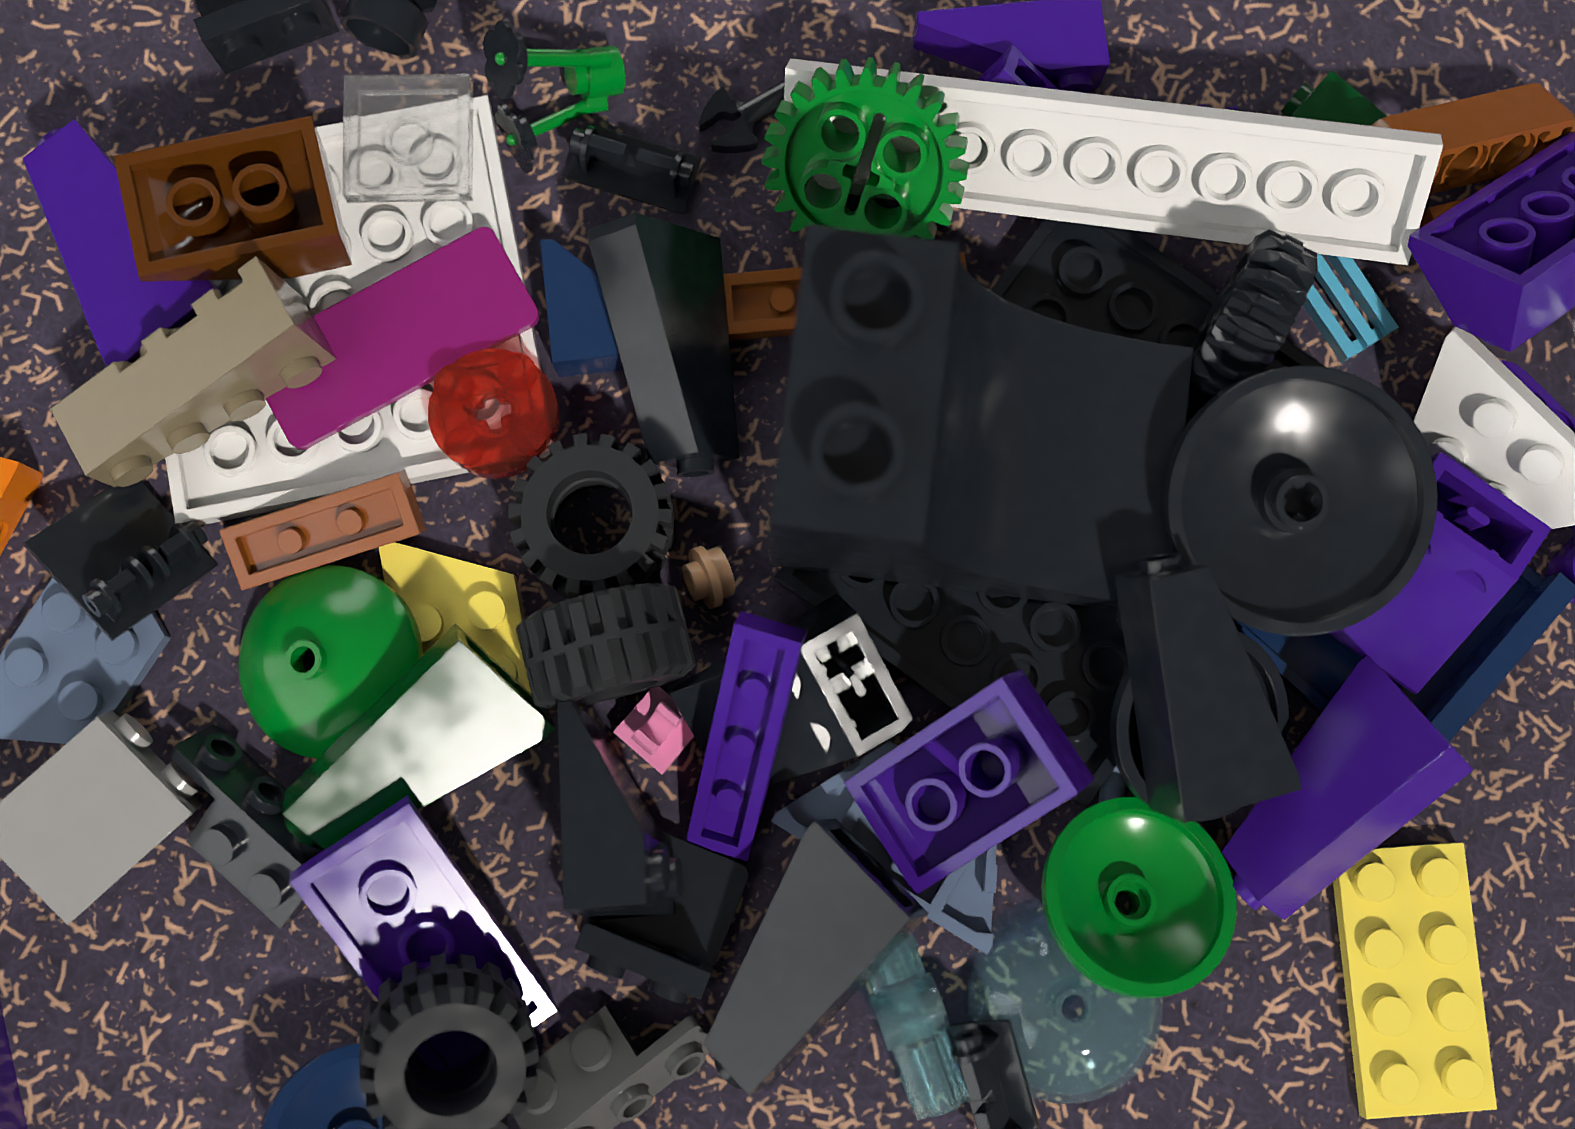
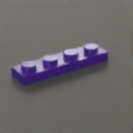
[686,611,807,861]

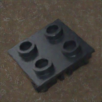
[23,481,218,641]

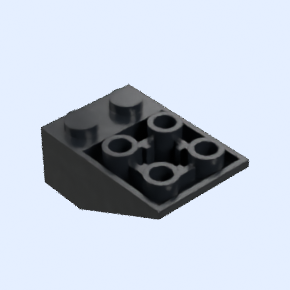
[668,593,915,785]

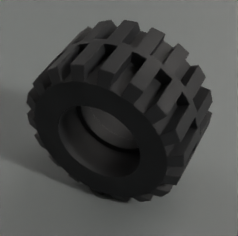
[508,433,676,599]
[516,583,696,710]
[359,954,539,1129]

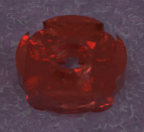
[428,349,560,479]

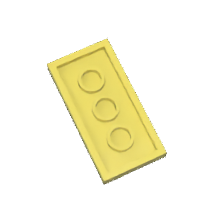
[1333,842,1497,1119]

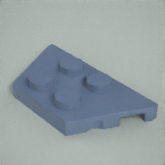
[0,577,171,744]
[771,741,998,955]

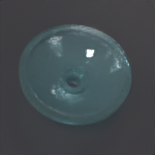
[967,905,1163,1104]

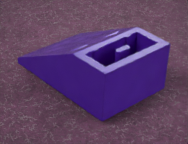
[1328,452,1552,694]

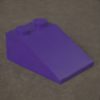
[843,669,1095,895]

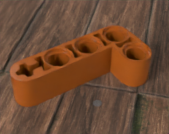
[1371,83,1575,194]

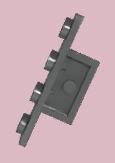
[513,1006,710,1129]

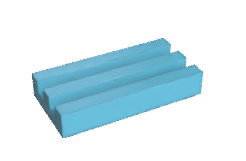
[1303,254,1399,363]

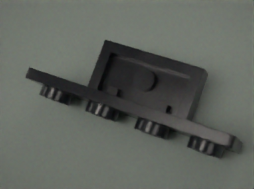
[170,725,325,929]

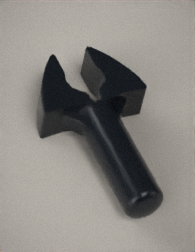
[699,79,785,153]

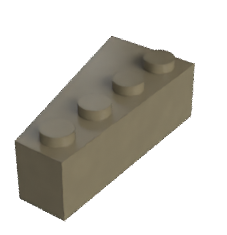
[50,257,336,487]

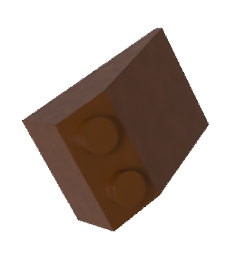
[113,116,352,282]

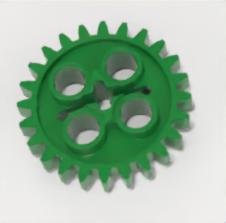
[762,57,969,240]

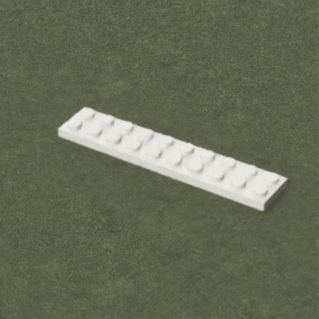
[784,59,1443,265]

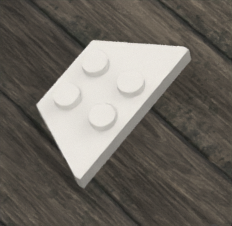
[1414,327,1575,529]

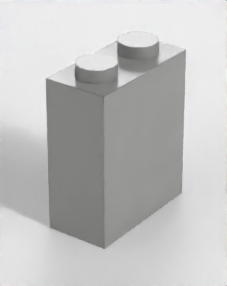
[0,710,202,925]

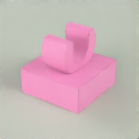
[613,686,695,775]

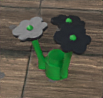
[483,18,625,174]

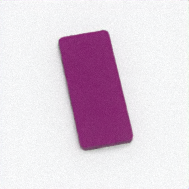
[265,227,540,450]

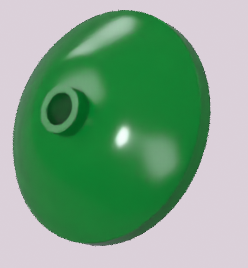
[238,565,423,759]
[1041,797,1237,999]

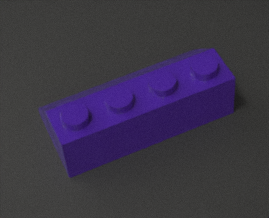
[1408,132,1575,352]

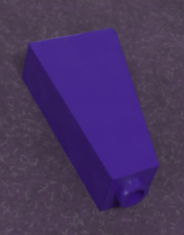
[22,119,224,366]
[1221,655,1474,920]

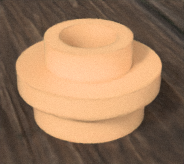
[682,546,735,609]

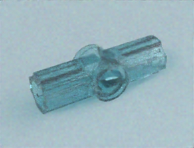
[868,932,970,1120]

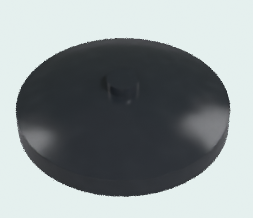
[1162,366,1438,636]

